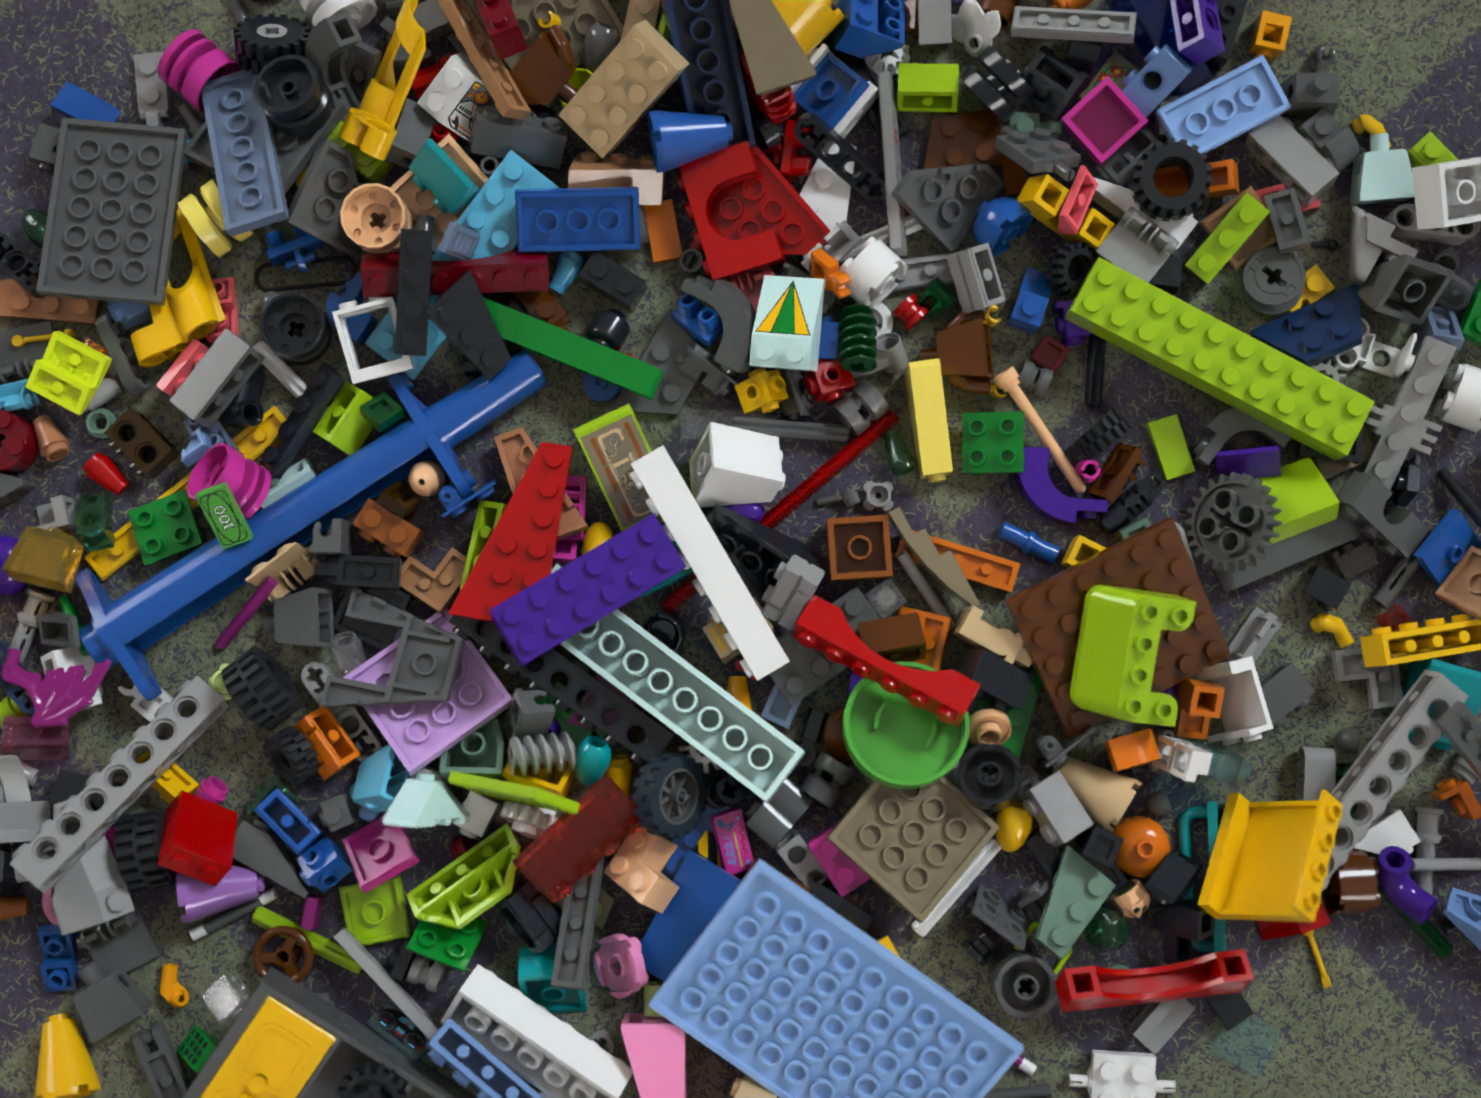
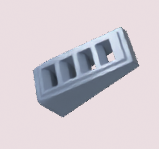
[438,221,480,260]

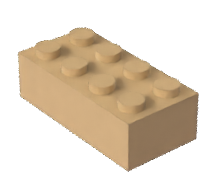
[558,20,690,159]

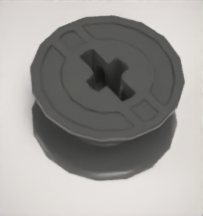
[1241,248,1306,316]

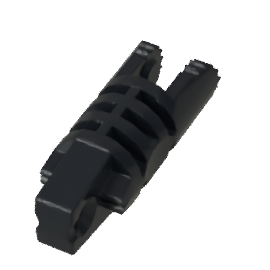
[1100,472,1166,536]

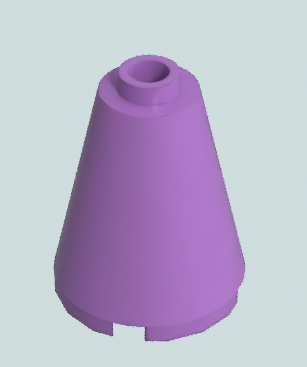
[176,865,265,924]

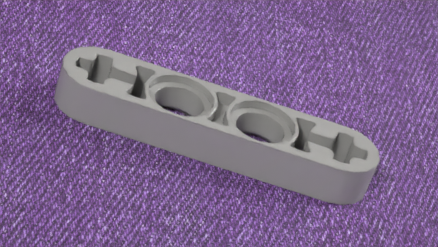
[301,662,384,762]

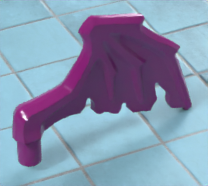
[2,648,112,728]

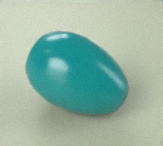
[574,736,612,786]

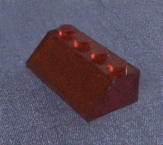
[512,774,641,903]

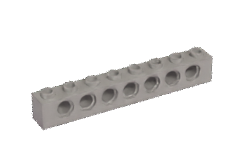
[1322,669,1469,891]
[9,676,228,895]

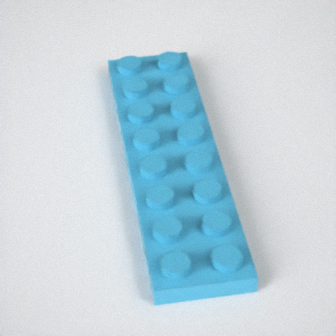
[365,150,559,380]

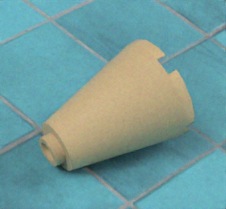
[1051,757,1142,833]

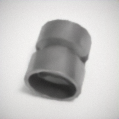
[832,379,890,436]

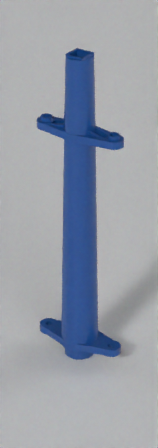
[75,349,548,701]

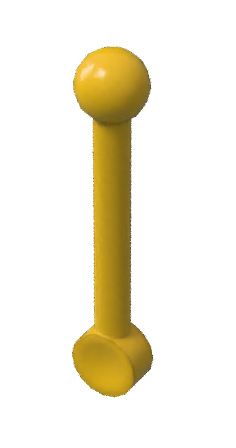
[11,329,76,348]
[1303,930,1331,988]

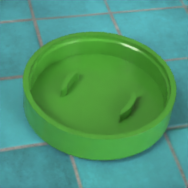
[842,661,970,790]

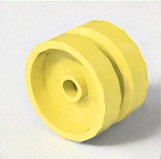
[177,178,254,258]

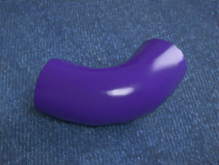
[1377,846,1438,925]

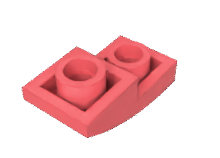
[205,277,239,343]

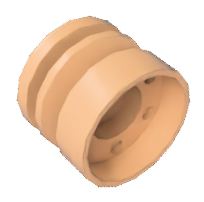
[340,183,414,253]

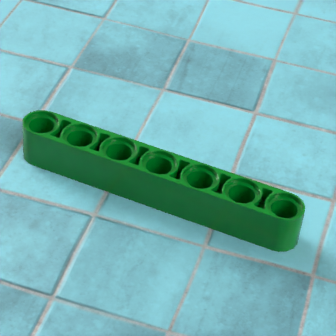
[483,297,664,400]

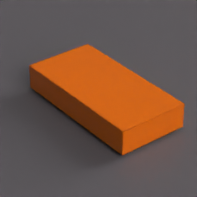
[643,199,682,264]

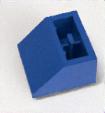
[834,0,905,58]

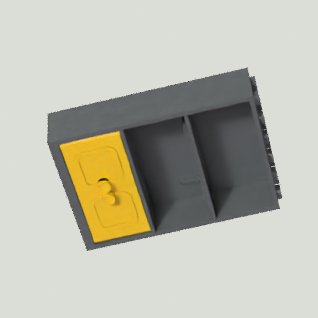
[182,967,476,1098]

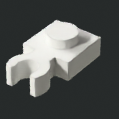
[118,675,174,722]

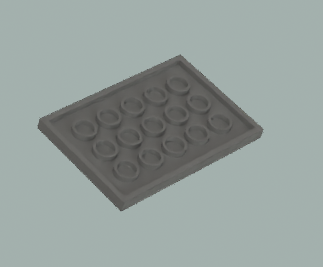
[36,117,188,306]

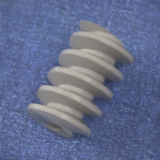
[508,731,576,776]

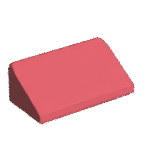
[1058,165,1098,234]

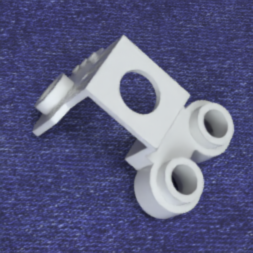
[1332,318,1417,379]

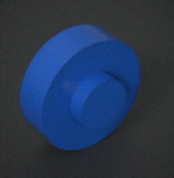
[583,373,623,402]

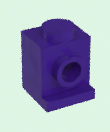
[1052,300,1092,347]

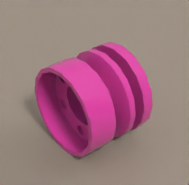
[157,29,241,112]
[187,443,271,520]

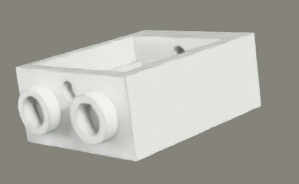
[332,296,415,384]

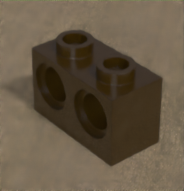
[104,407,181,479]

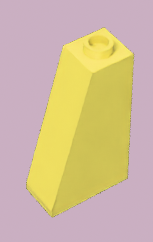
[903,358,953,483]

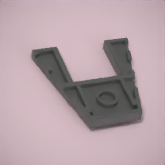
[319,587,465,708]

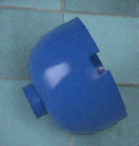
[973,196,1033,258]

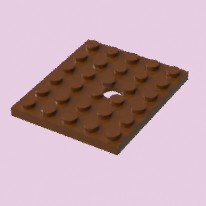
[1005,517,1232,739]

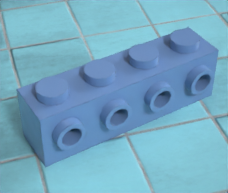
[426,1018,543,1098]

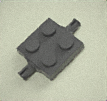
[994,125,1081,181]

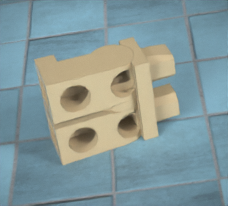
[950,605,1032,667]

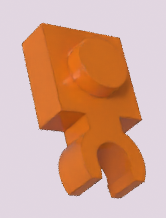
[811,248,851,299]

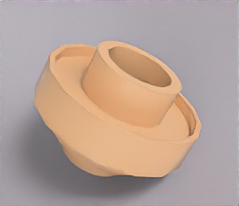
[968,708,1012,746]

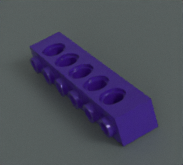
[1170,0,1225,65]

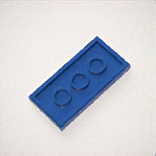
[515,187,640,253]
[641,850,742,981]

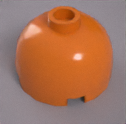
[1112,815,1171,878]

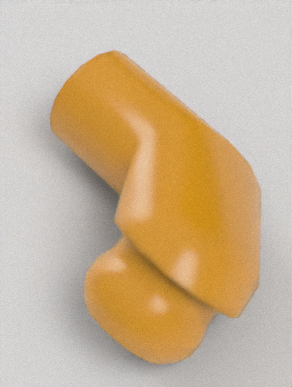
[160,963,190,1008]

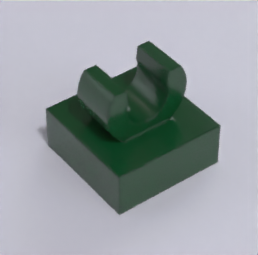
[916,277,957,321]
[360,392,404,434]

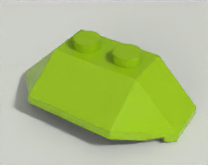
[406,823,520,930]

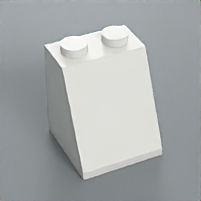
[689,422,786,508]

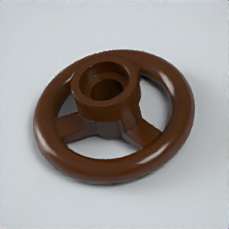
[253,926,314,984]

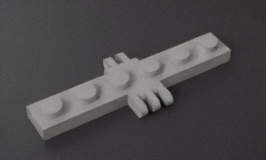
[1362,336,1457,490]

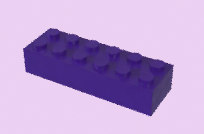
[488,513,686,667]

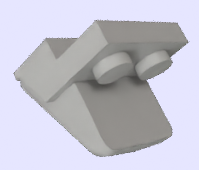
[1349,206,1419,287]

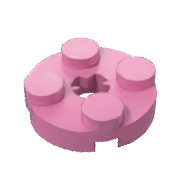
[594,933,649,998]

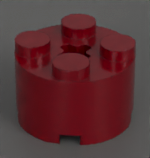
[0,410,39,475]

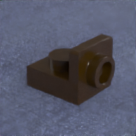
[377,481,424,522]

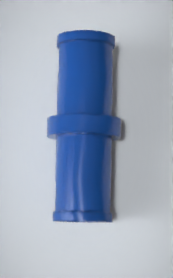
[996,521,1060,564]

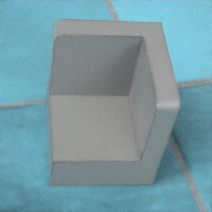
[33,495,79,536]

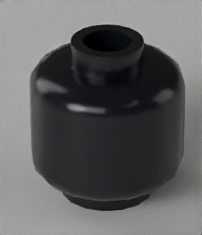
[586,309,630,352]

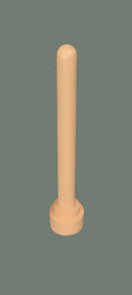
[992,366,1086,494]

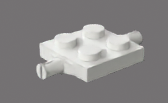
[1068,1049,1176,1098]

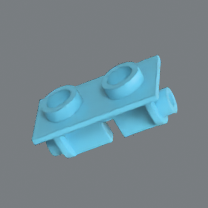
[0,378,41,412]

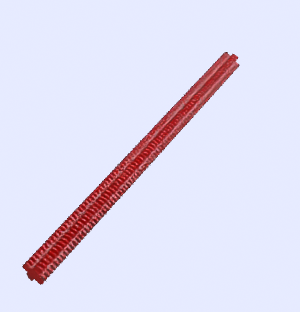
[660,410,900,612]

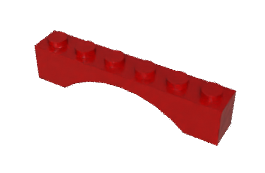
[793,595,981,727]
[1055,949,1254,1013]

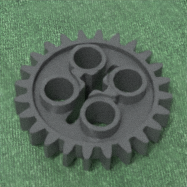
[1184,472,1282,573]

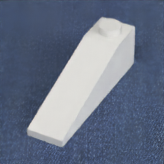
[1092,177,1198,254]

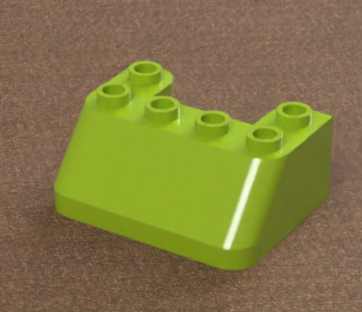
[1070,585,1196,727]

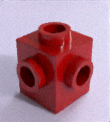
[804,359,856,404]

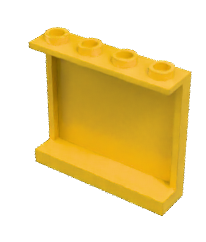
[1198,790,1343,922]

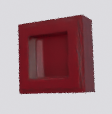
[1029,333,1071,375]

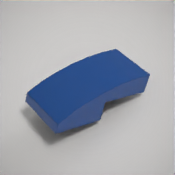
[50,82,122,122]
[38,924,79,992]

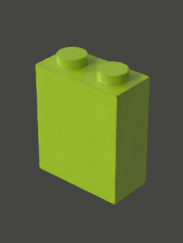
[1250,457,1340,544]

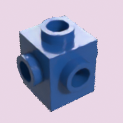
[297,836,353,893]

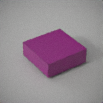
[301,894,325,930]

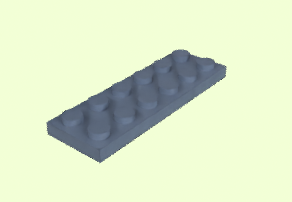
[201,69,289,237]

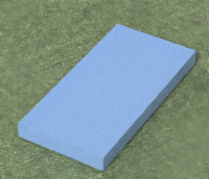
[1154,55,1292,154]

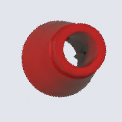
[82,452,130,496]

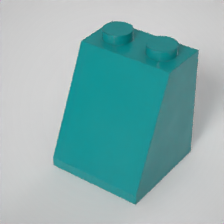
[1402,659,1481,751]

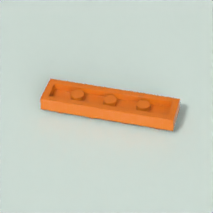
[894,530,1021,593]

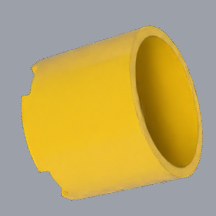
[772,0,845,56]

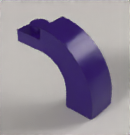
[1014,447,1108,525]

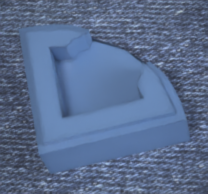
[181,426,212,467]

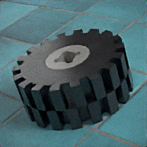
[233,14,311,75]

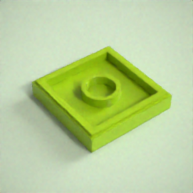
[339,874,412,946]

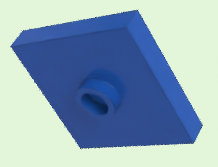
[793,52,870,129]
[1414,508,1481,588]

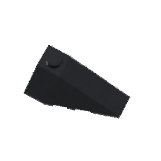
[706,504,826,603]

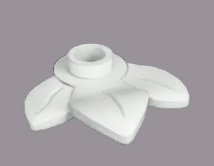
[951,0,1001,57]

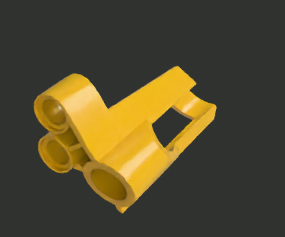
[338,0,426,161]
[130,206,226,367]

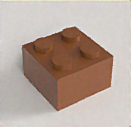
[825,515,893,582]

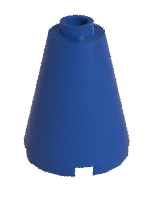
[648,110,733,173]

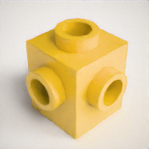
[734,368,789,414]

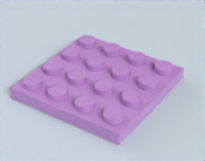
[343,609,512,776]

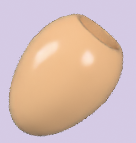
[408,460,446,496]

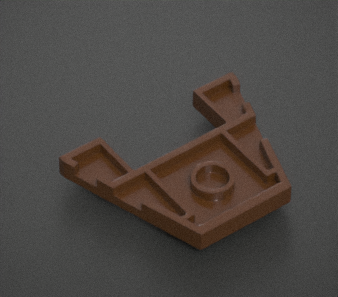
[923,109,1028,197]

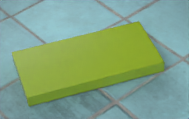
[448,771,580,815]

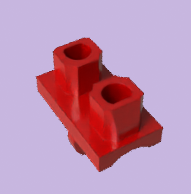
[765,120,813,182]

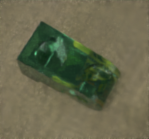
[75,491,115,552]

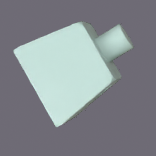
[1350,133,1415,205]

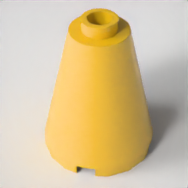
[35,1013,102,1098]

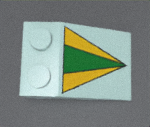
[749,275,825,372]

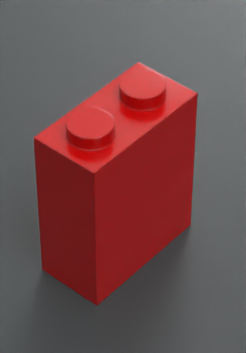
[157,790,238,887]

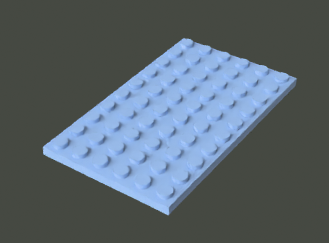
[648,858,1024,1098]

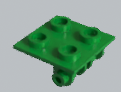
[962,411,1024,475]
[128,489,206,567]
[406,918,488,972]

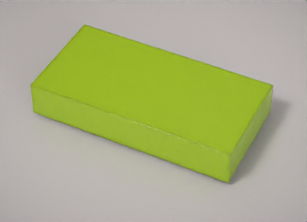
[1146,414,1196,481]

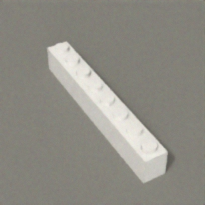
[630,445,790,681]

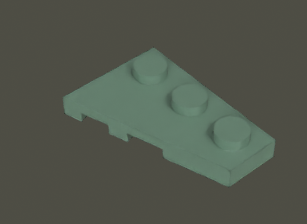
[1035,845,1116,959]

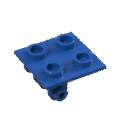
[439,478,497,518]

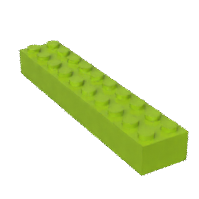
[1064,257,1375,461]

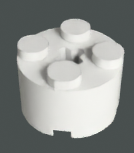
[839,237,908,308]
[1433,363,1481,433]

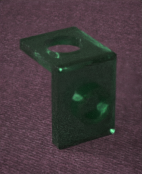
[246,777,305,817]

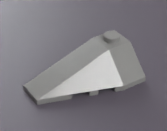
[52,800,135,936]

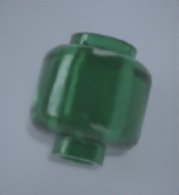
[1083,908,1130,950]

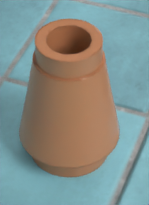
[33,415,70,462]

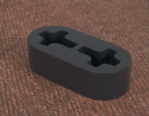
[750,109,782,150]

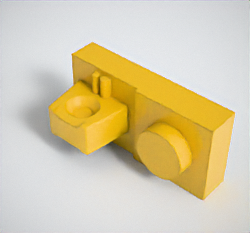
[135,752,199,805]

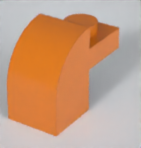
[1173,679,1225,740]
[1104,729,1162,773]

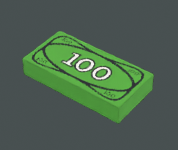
[195,482,253,549]

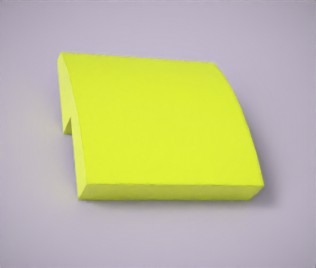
[25,331,112,415]

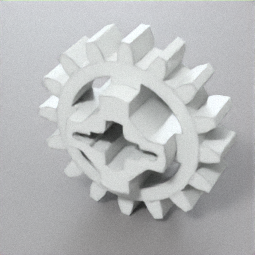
[499,801,568,842]

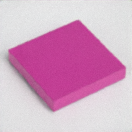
[342,815,420,893]

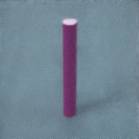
[215,576,278,650]

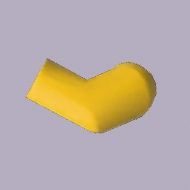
[1351,114,1391,148]
[1310,613,1354,648]

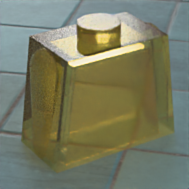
[2,525,84,593]

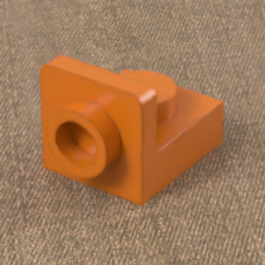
[1430,778,1481,820]

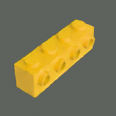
[1360,614,1481,667]

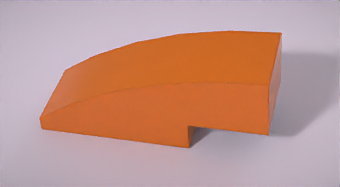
[1153,159,1240,199]

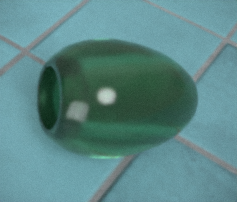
[21,209,48,249]

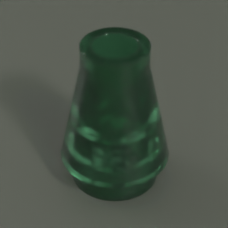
[883,429,916,477]

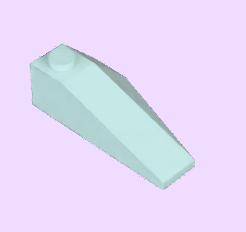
[383,773,470,828]

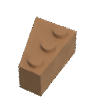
[568,151,665,205]

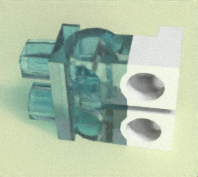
[1152,735,1253,787]

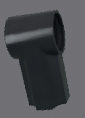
[222,368,266,428]

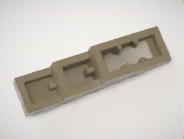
[887,507,980,607]

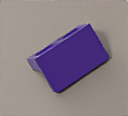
[1215,445,1281,481]

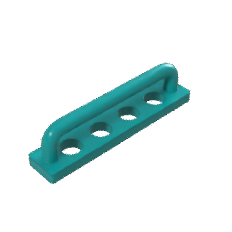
[1178,801,1227,953]

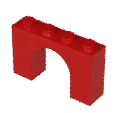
[676,141,786,282]

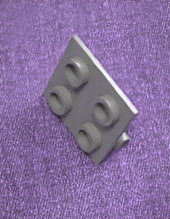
[1096,206,1180,283]

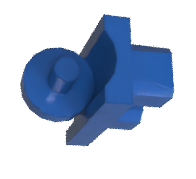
[265,226,323,274]
[671,293,723,347]

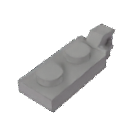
[134,52,171,127]

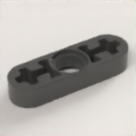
[95,311,152,395]

